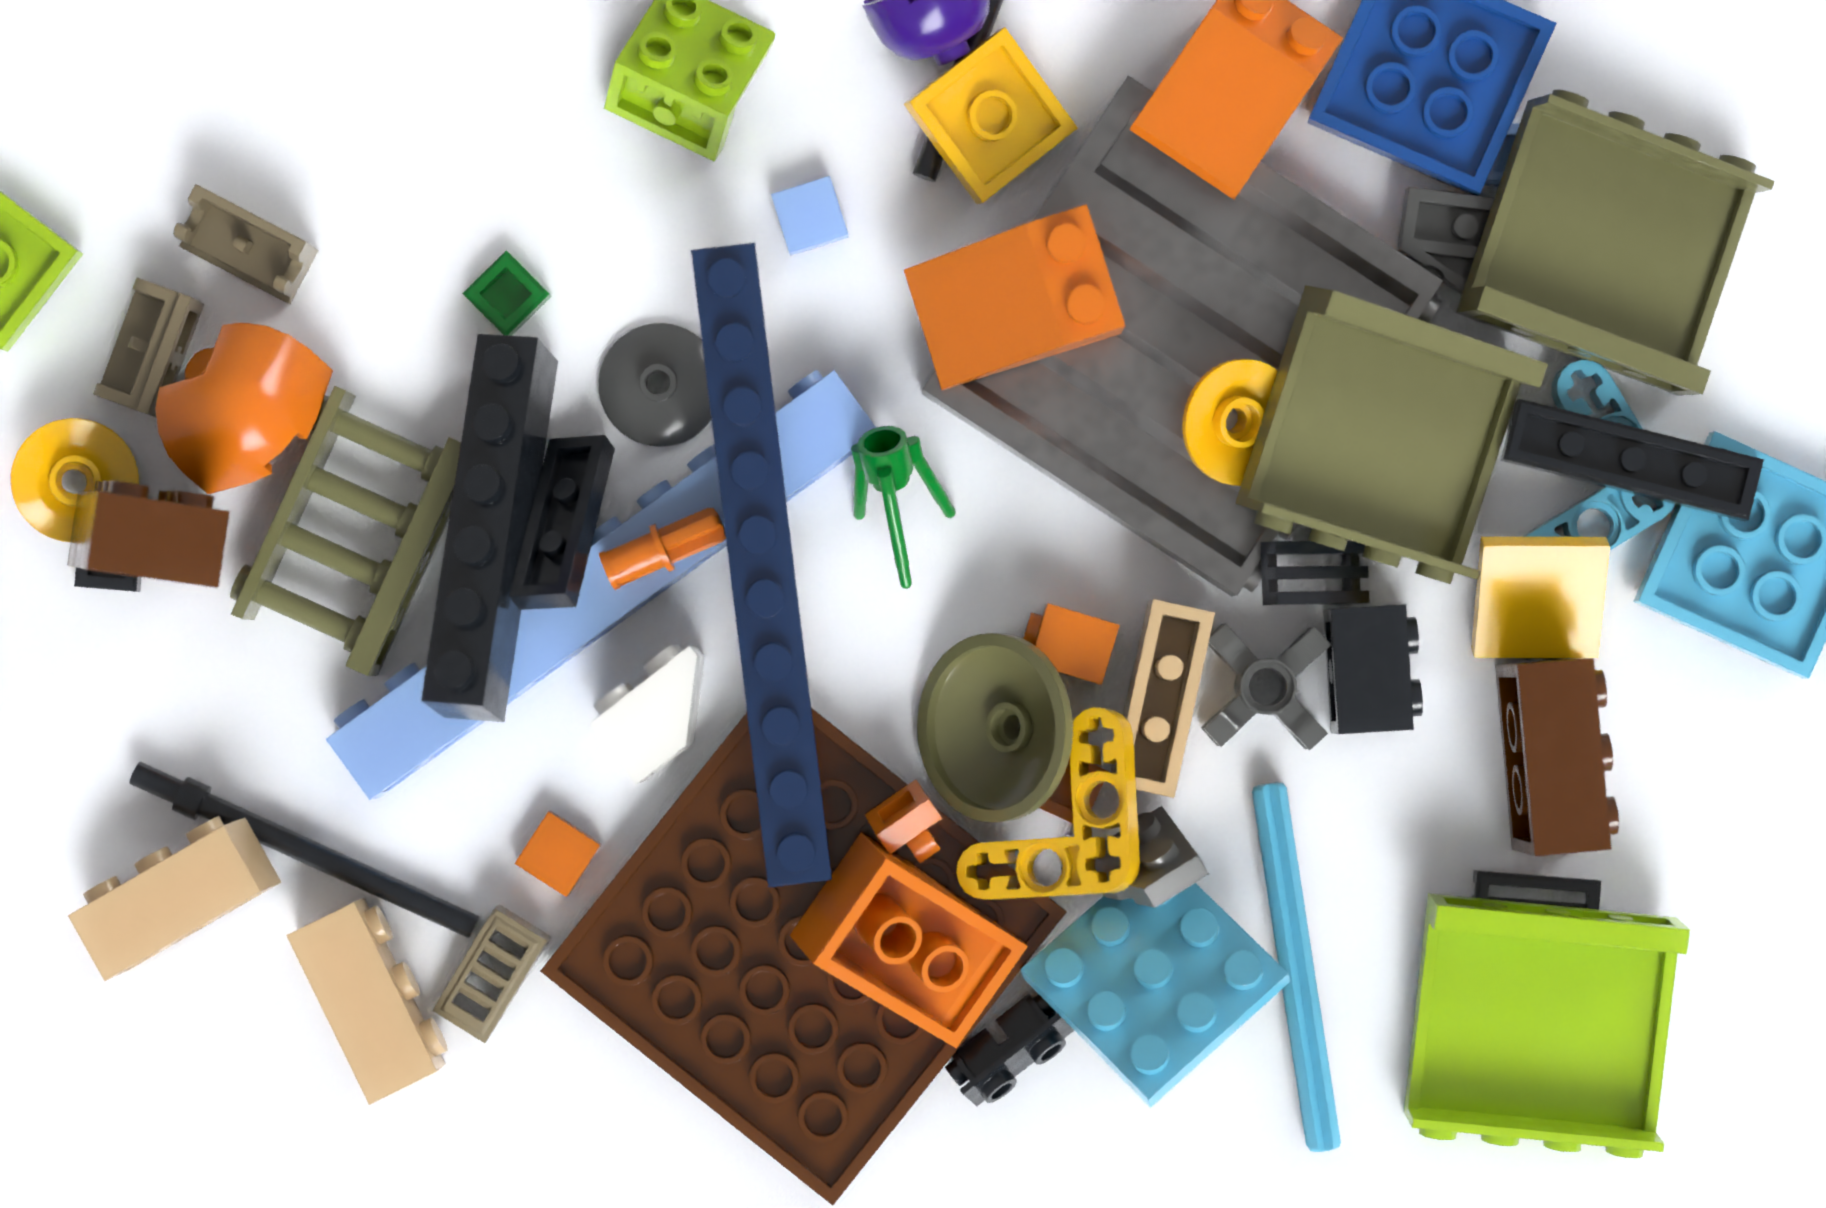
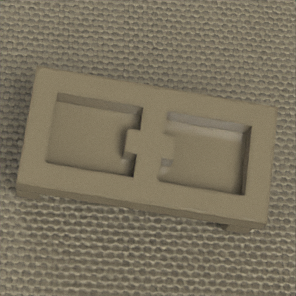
[173,184,319,304]
[93,277,205,417]

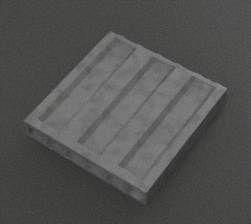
[922,75,1443,597]

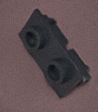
[945,993,1074,1106]

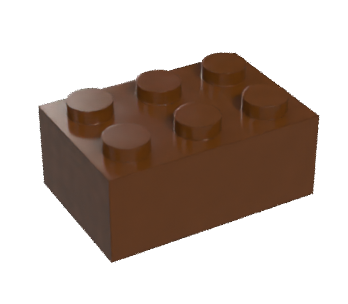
[67,480,230,588]
[1495,658,1619,856]

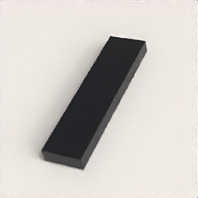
[1500,398,1764,522]

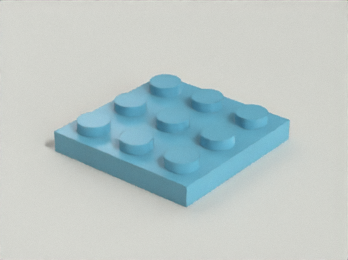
[1633,431,1826,679]
[1020,883,1290,1108]

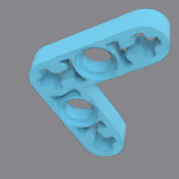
[1522,360,1675,550]

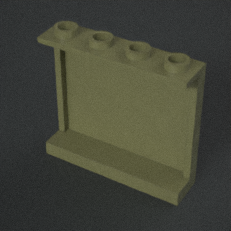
[1456,89,1775,396]
[1235,285,1548,584]

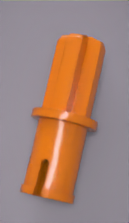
[599,508,726,590]

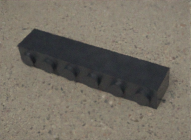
[421,334,558,723]

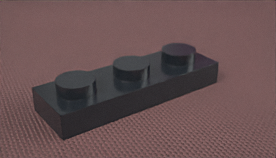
[509,435,615,610]

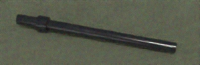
[129,761,480,938]

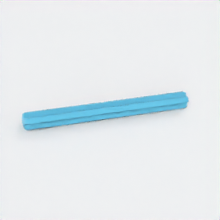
[1252,782,1341,1152]

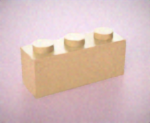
[1110,599,1215,798]
[68,816,282,981]
[286,898,448,1105]

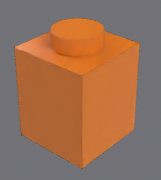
[1023,603,1120,685]

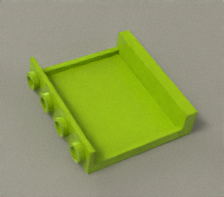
[1404,893,1690,1158]

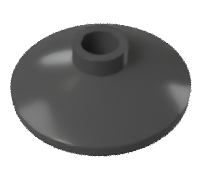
[598,323,711,447]

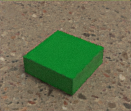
[462,250,552,336]

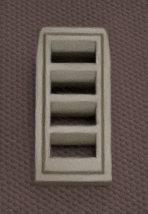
[432,904,552,1043]

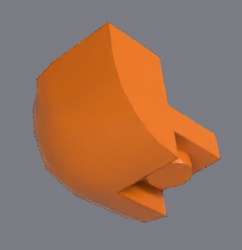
[155,322,333,494]

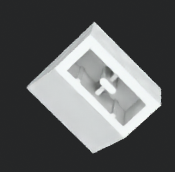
[588,644,705,785]

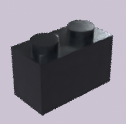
[1323,604,1423,734]

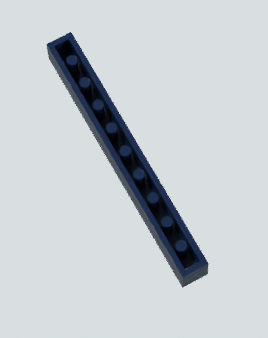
[691,242,832,888]

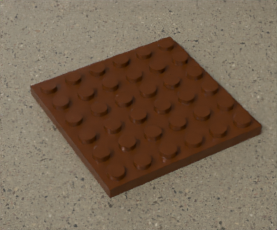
[540,707,1067,1206]

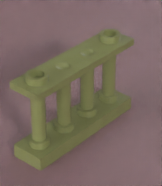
[230,385,461,676]

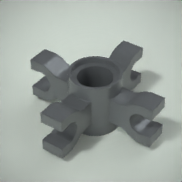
[1200,623,1331,750]

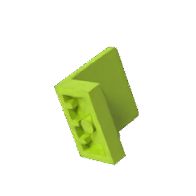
[604,0,776,162]

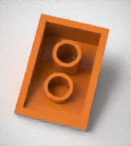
[1129,0,1343,200]
[904,204,1126,391]
[789,832,1028,1049]

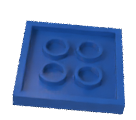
[1307,0,1557,196]

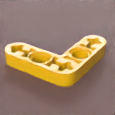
[956,707,1140,900]

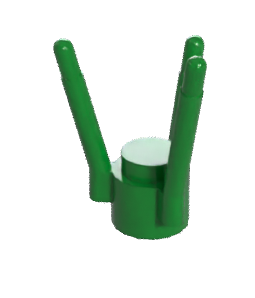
[851,426,956,589]

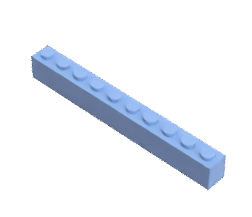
[326,370,876,800]

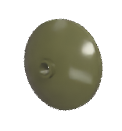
[917,633,1073,822]

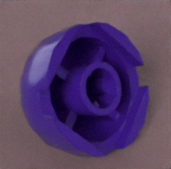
[862,0,990,66]

